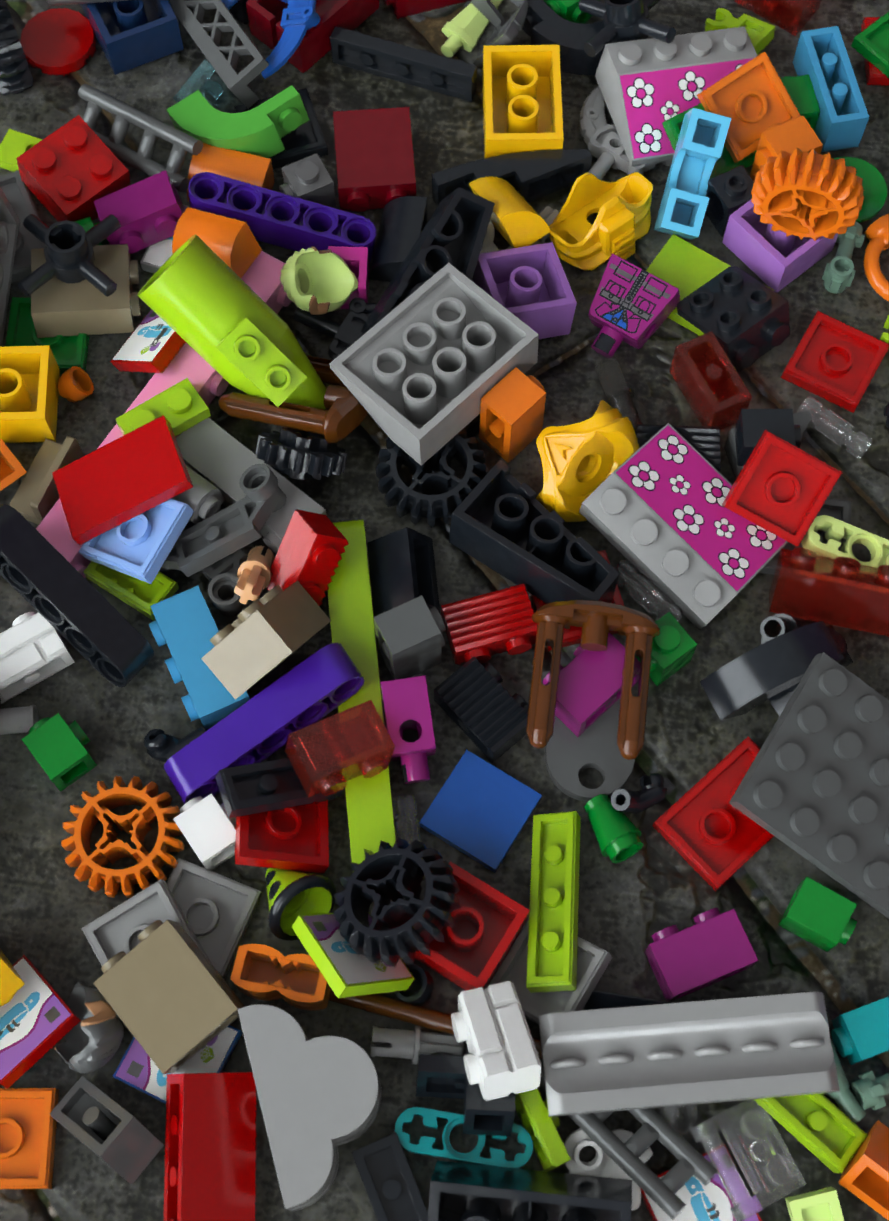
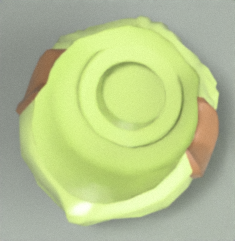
[280,246,358,315]

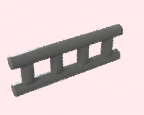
[78,84,203,192]
[539,1064,718,1220]

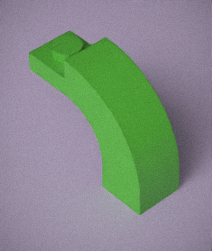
[167,85,309,158]

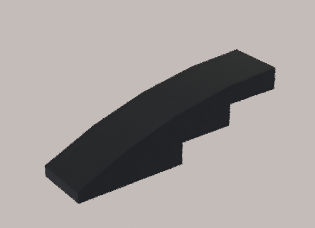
[432,149,592,206]

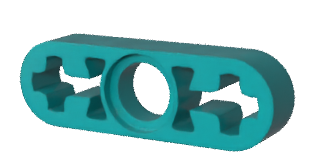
[395,1107,533,1169]

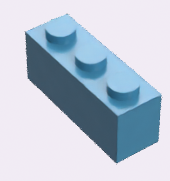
[793,26,869,152]
[149,586,250,731]

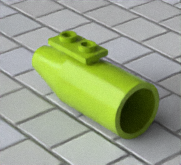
[137,234,327,410]

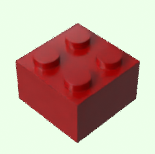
[16,115,131,222]
[414,861,530,991]

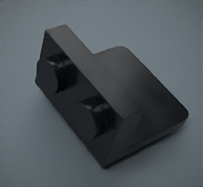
[677,266,790,378]

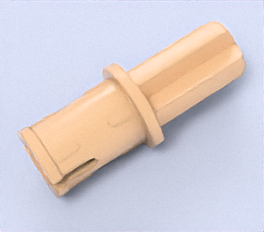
[234,545,275,605]

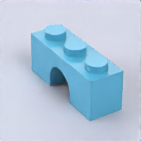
[654,108,731,240]

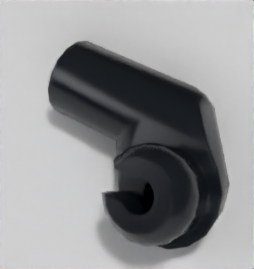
[144,726,205,763]
[611,773,667,814]

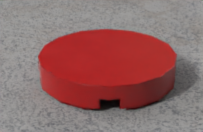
[21,8,96,75]

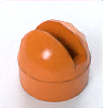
[57,366,94,403]

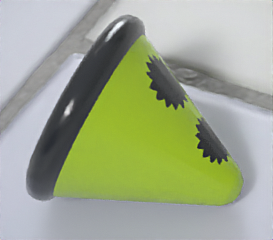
[265,868,337,941]

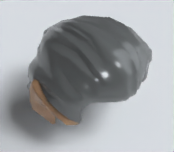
[55,981,124,1074]

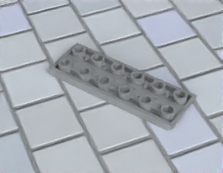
[538,992,840,1117]

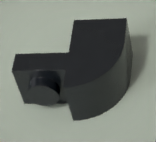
[416,1044,515,1136]

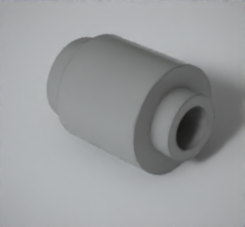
[172,466,222,524]

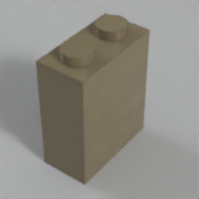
[31,244,141,338]
[93,919,245,1074]

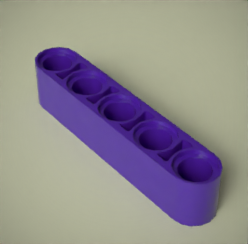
[188,172,376,263]
[163,643,365,804]

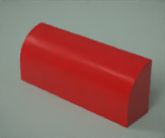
[163,1072,256,1221]

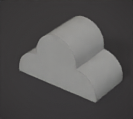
[237,1004,382,1211]

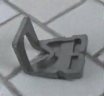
[471,0,528,68]

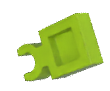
[705,8,775,55]

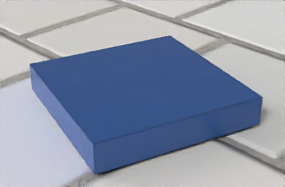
[419,750,542,873]

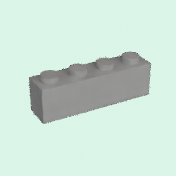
[176,417,327,554]

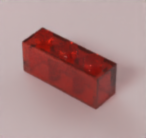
[769,548,889,636]

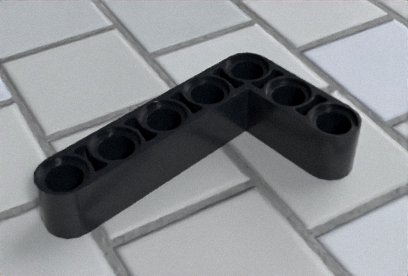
[0,504,154,687]

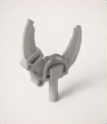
[579,85,672,180]

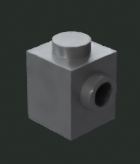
[279,153,336,208]

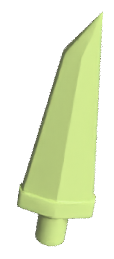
[441,0,503,58]

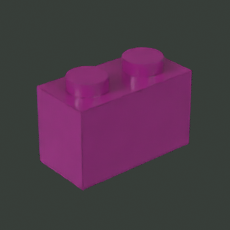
[94,170,185,254]
[542,633,640,737]
[644,907,759,1002]

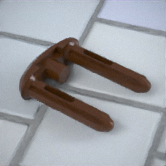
[219,355,368,443]
[526,600,660,760]

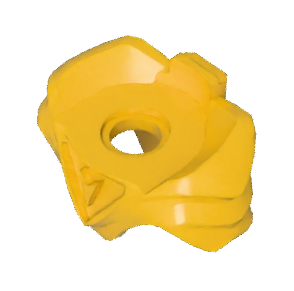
[549,172,653,271]
[536,400,639,522]

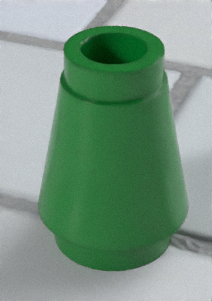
[584,794,643,863]

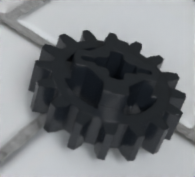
[255,427,348,480]

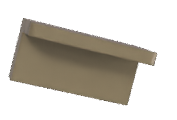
[9,436,84,525]

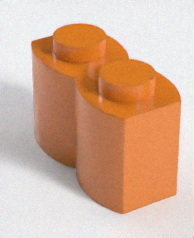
[230,944,331,1010]

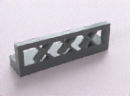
[168,0,269,109]

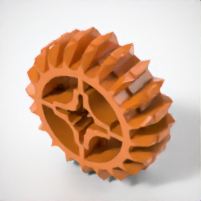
[751,148,864,241]
[61,776,185,898]

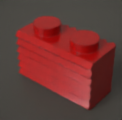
[267,509,349,606]
[441,584,538,665]

